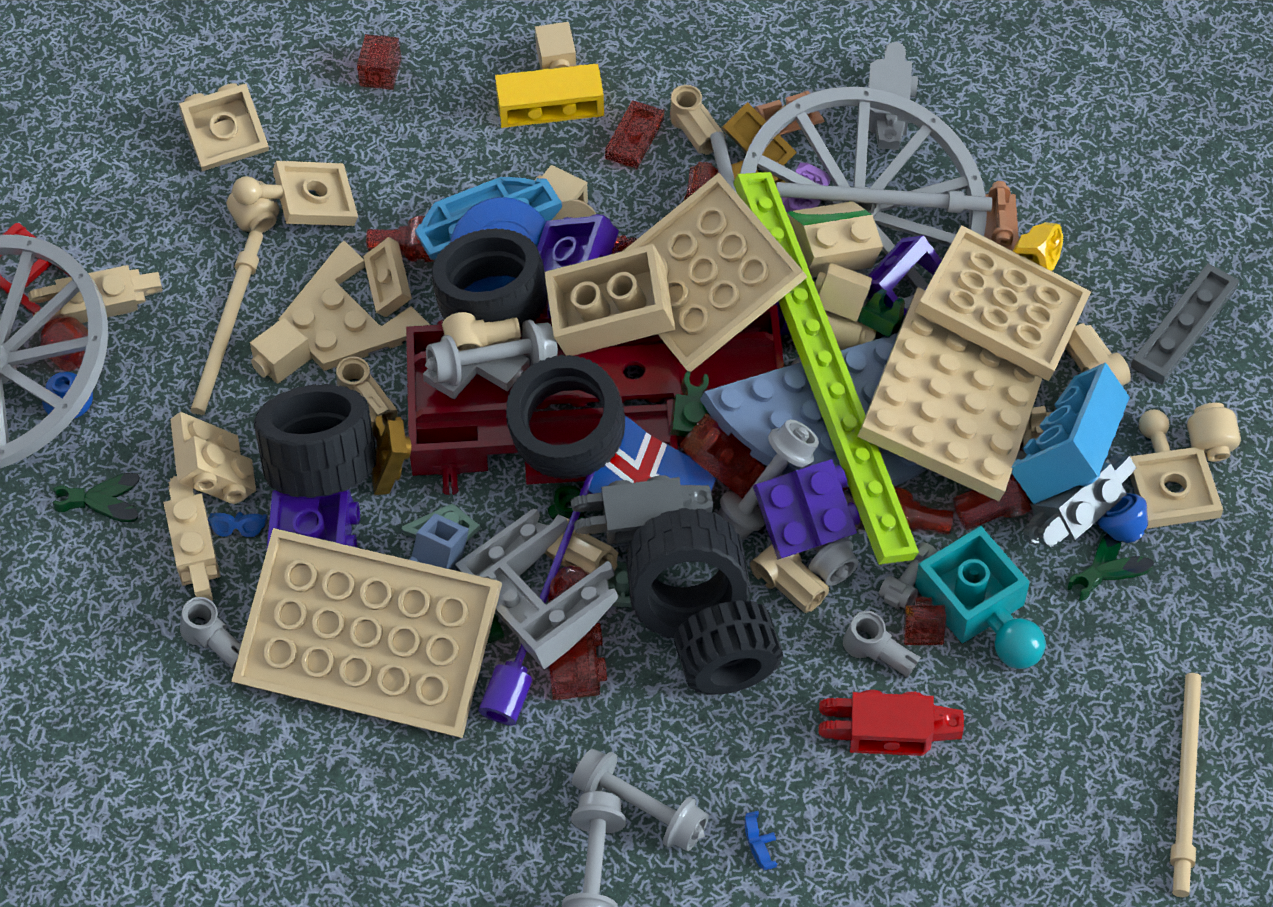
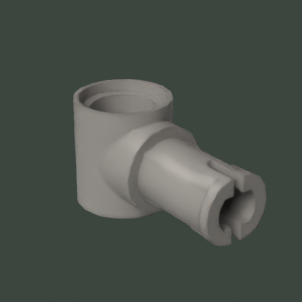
[180,597,241,670]
[843,611,921,678]

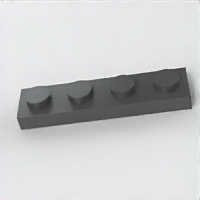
[1131,263,1239,385]

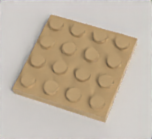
[623,173,807,372]
[914,225,1091,381]

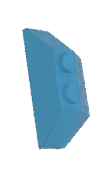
[415,177,562,260]

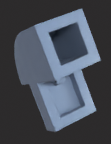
[409,513,469,571]

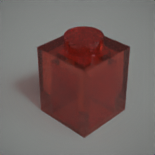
[357,34,401,90]

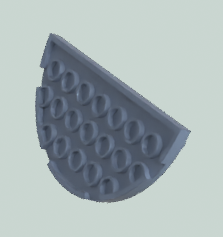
[700,333,927,487]

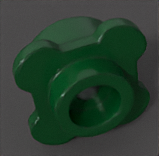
[548,486,585,520]

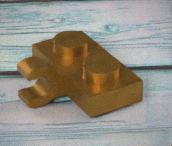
[721,102,797,172]
[371,416,411,495]

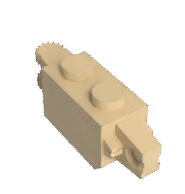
[163,476,221,601]

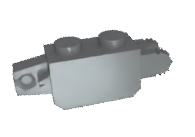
[868,42,918,150]

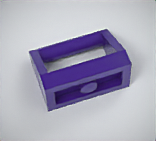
[866,235,942,315]

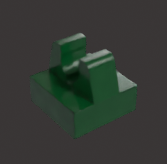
[857,289,905,337]

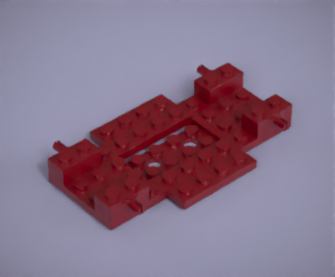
[406,298,784,495]

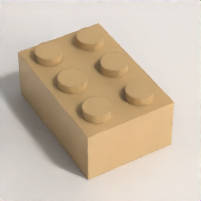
[545,244,675,356]

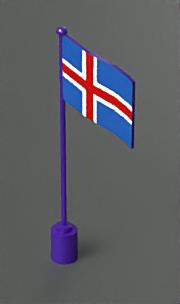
[478,415,716,726]

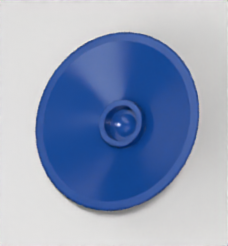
[450,197,546,292]

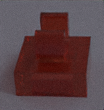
[903,597,946,645]

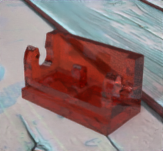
[679,413,766,499]

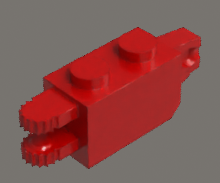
[819,690,964,756]

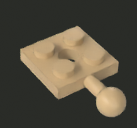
[232,161,358,226]
[1129,409,1223,529]

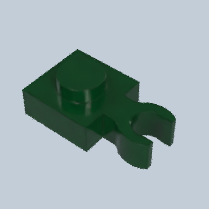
[670,371,712,441]

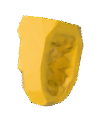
[1013,222,1063,271]

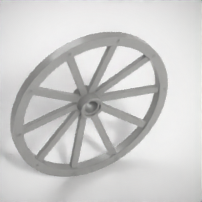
[740,87,987,309]
[0,235,108,468]

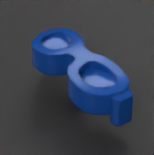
[208,512,267,537]
[744,810,777,871]

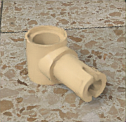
[442,312,521,351]

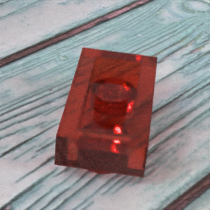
[605,100,664,169]

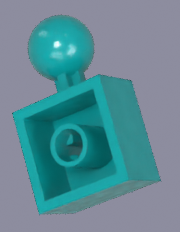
[915,526,1046,669]

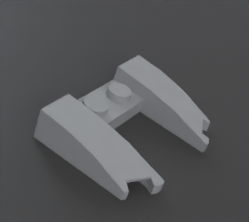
[455,509,618,669]

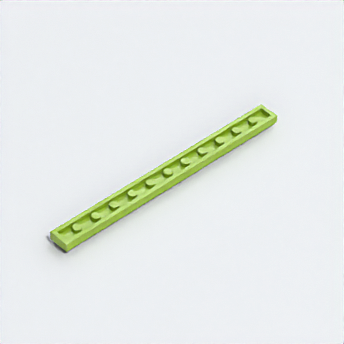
[733,172,919,565]

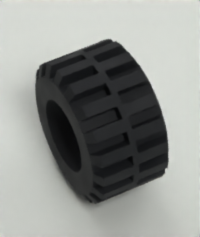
[674,600,783,695]

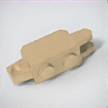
[28,265,163,325]

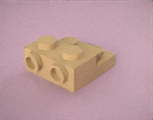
[179,83,269,171]
[171,412,256,504]

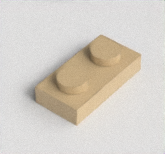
[363,237,412,317]

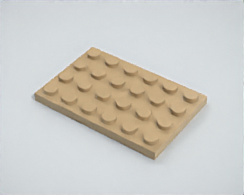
[857,287,1042,501]
[231,528,502,738]

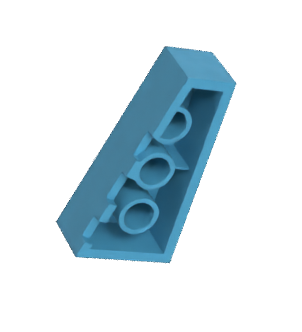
[1011,362,1130,504]

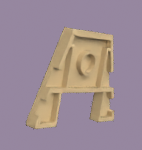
[279,241,430,371]

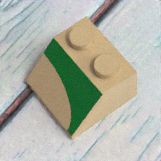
[787,201,883,277]

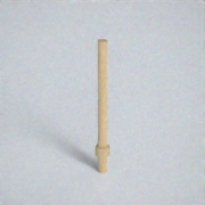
[190,230,263,415]
[1170,673,1201,897]

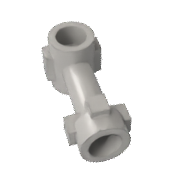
[879,542,938,610]

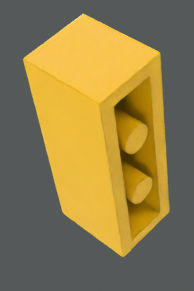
[495,63,604,128]

